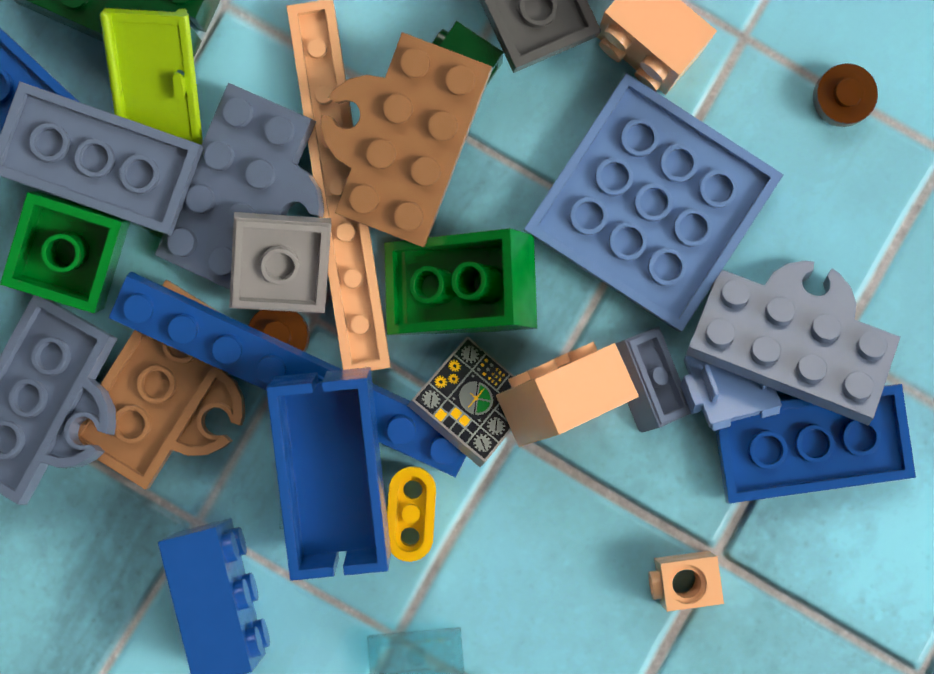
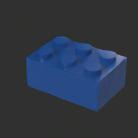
[158,518,270,674]

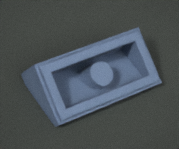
[615,326,691,432]

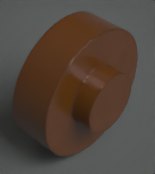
[813,63,878,127]
[248,310,310,352]

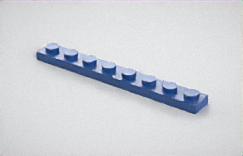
[109,272,466,478]

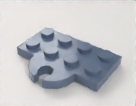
[155,83,324,290]
[686,261,900,425]
[0,295,118,505]

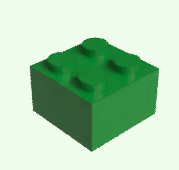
[0,191,130,313]

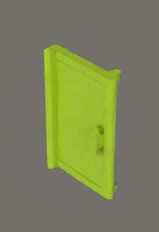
[100,8,203,145]

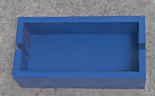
[266,367,391,581]

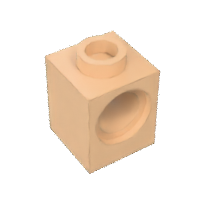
[648,551,724,612]

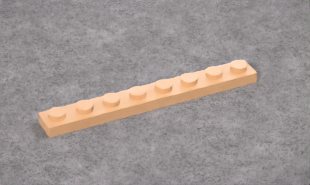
[287,0,391,371]

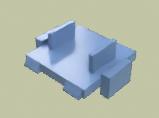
[681,355,782,431]

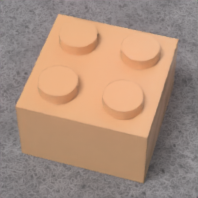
[597,0,717,95]
[496,341,639,447]

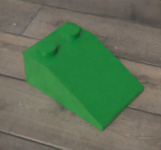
[384,228,538,335]

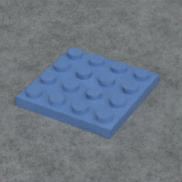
[524,73,784,332]

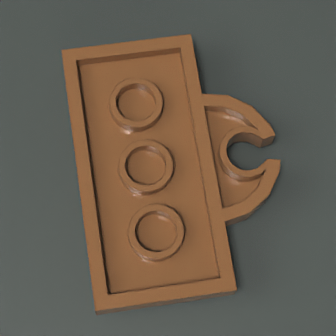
[321,32,493,247]
[78,280,245,490]

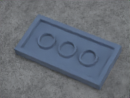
[0,81,203,236]

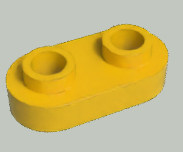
[387,466,436,562]

